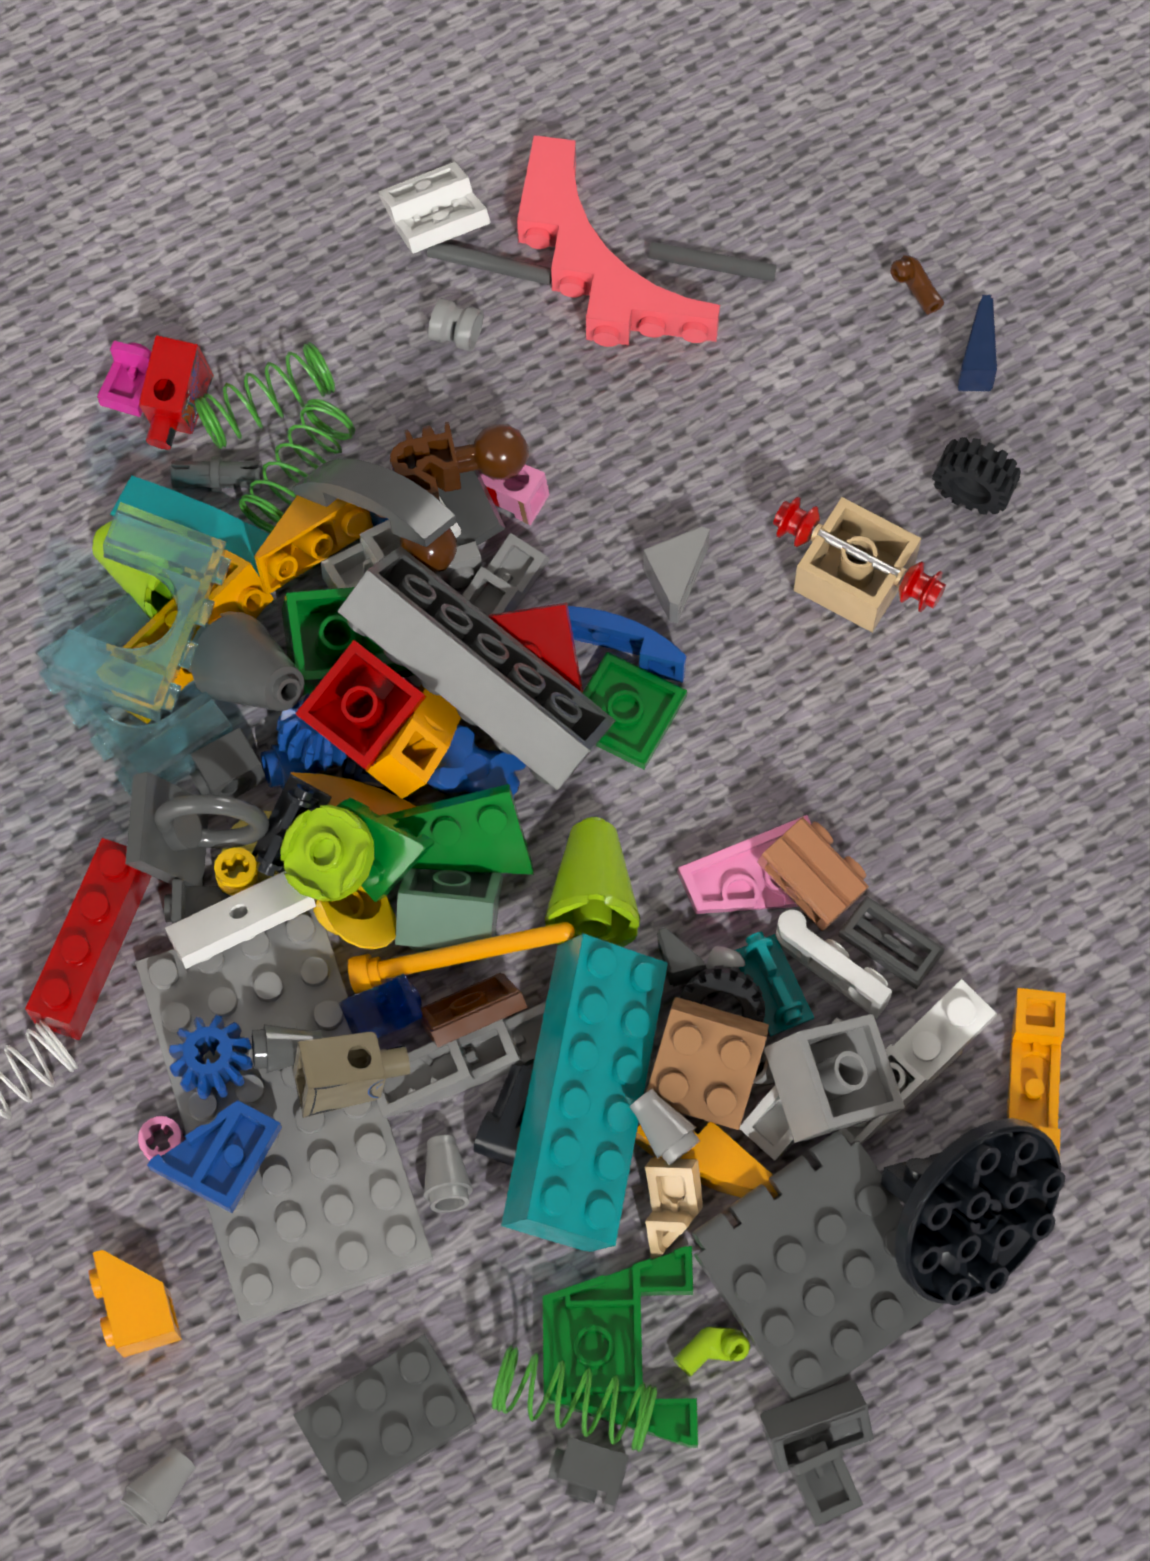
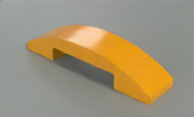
[1007,988,1066,1157]

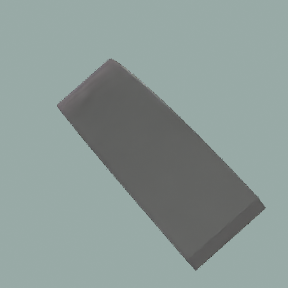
[293,459,457,547]

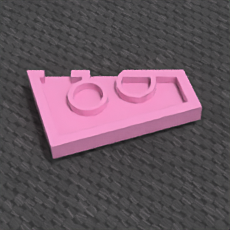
[677,815,811,914]

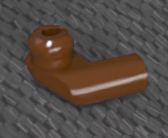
[890,255,944,314]

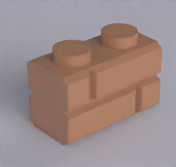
[757,817,869,932]

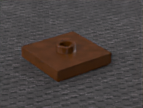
[416,972,528,1048]

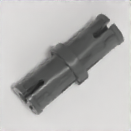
[171,457,263,492]

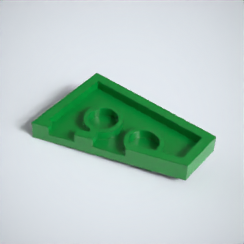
[385,784,534,875]

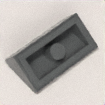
[760,1380,874,1474]

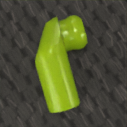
[673,1326,750,1377]

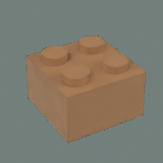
[647,997,769,1130]

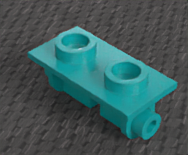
[735,932,815,1037]

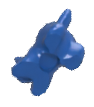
[427,725,526,798]

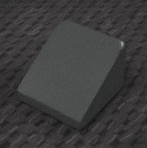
[657,927,706,987]

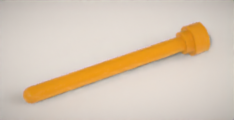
[348,922,575,995]

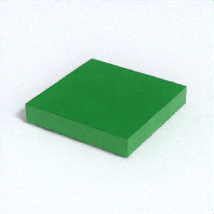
[582,652,687,770]

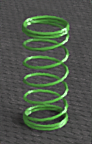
[194,342,336,449]
[239,399,355,533]
[491,1345,657,1452]

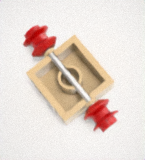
[773,497,946,632]

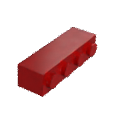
[25,838,152,1041]

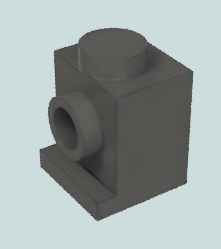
[548,1437,629,1512]

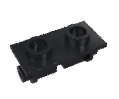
[252,774,332,876]

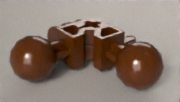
[377,422,529,574]

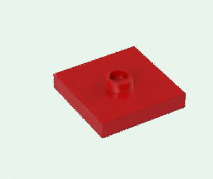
[486,602,583,693]

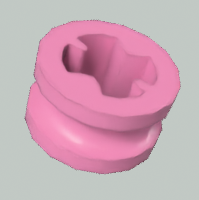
[138,1116,185,1160]

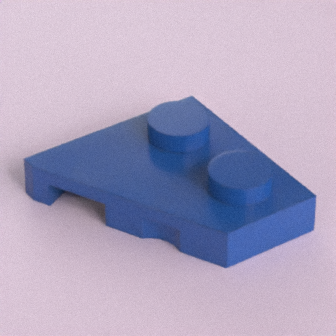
[147,1100,282,1213]

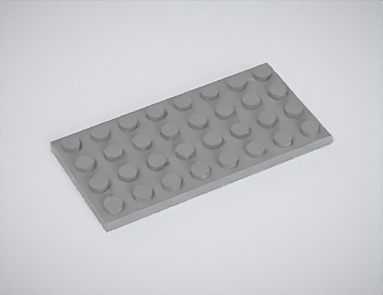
[135,908,433,1325]

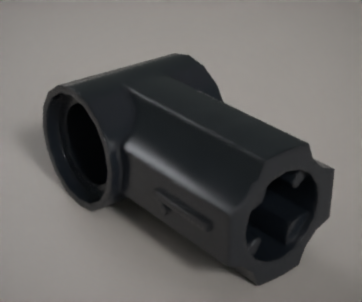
[473,1064,533,1167]

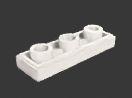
[165,871,316,969]

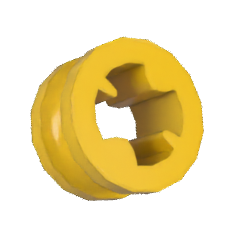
[214,847,258,895]

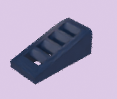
[957,295,997,391]

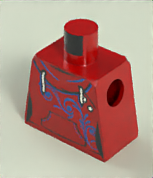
[139,335,214,450]

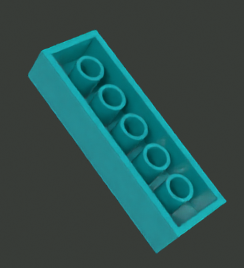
[501,934,668,1252]

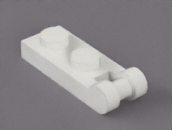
[776,909,892,1019]

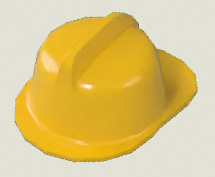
[313,886,396,949]

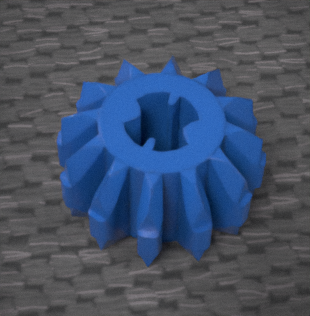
[276,693,347,772]
[169,1014,253,1100]

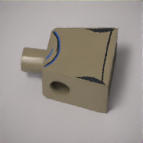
[293,1032,410,1118]

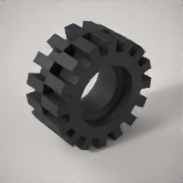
[932,437,1021,515]

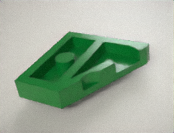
[337,797,435,902]

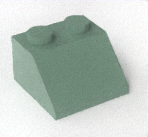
[395,869,504,952]

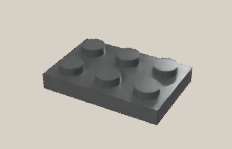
[293,1334,477,1506]

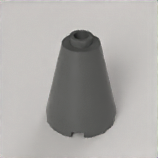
[187,611,304,711]

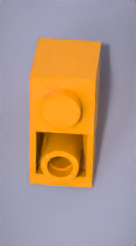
[88,1250,182,1358]

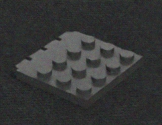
[692,1130,943,1402]

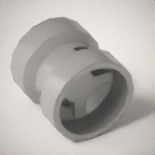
[428,298,484,352]

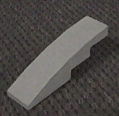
[404,533,550,687]
[376,1002,546,1118]

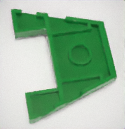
[543,1246,698,1448]

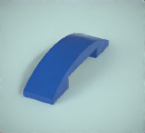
[568,606,686,683]

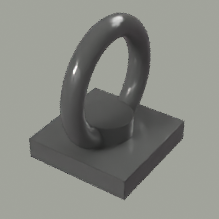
[125,771,269,887]

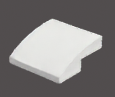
[378,162,490,254]

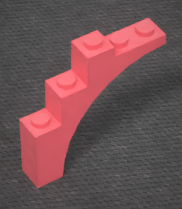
[517,135,720,347]

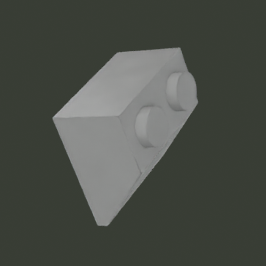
[764,1014,905,1143]

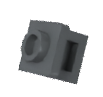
[789,1441,863,1527]

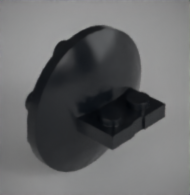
[881,1118,1065,1305]

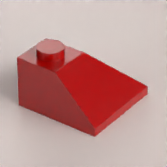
[295,640,427,771]

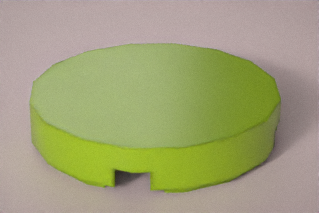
[280,805,374,902]

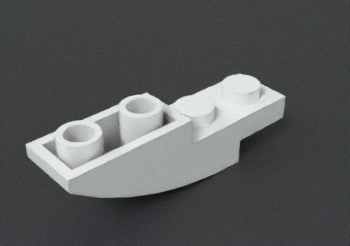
[839,979,997,1144]

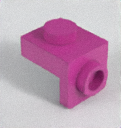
[97,341,151,417]

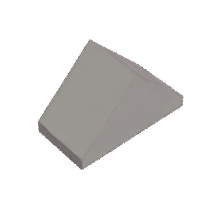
[643,526,710,624]

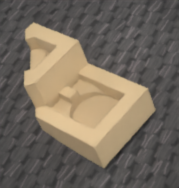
[645,1158,703,1259]

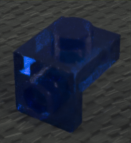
[339,973,423,1039]

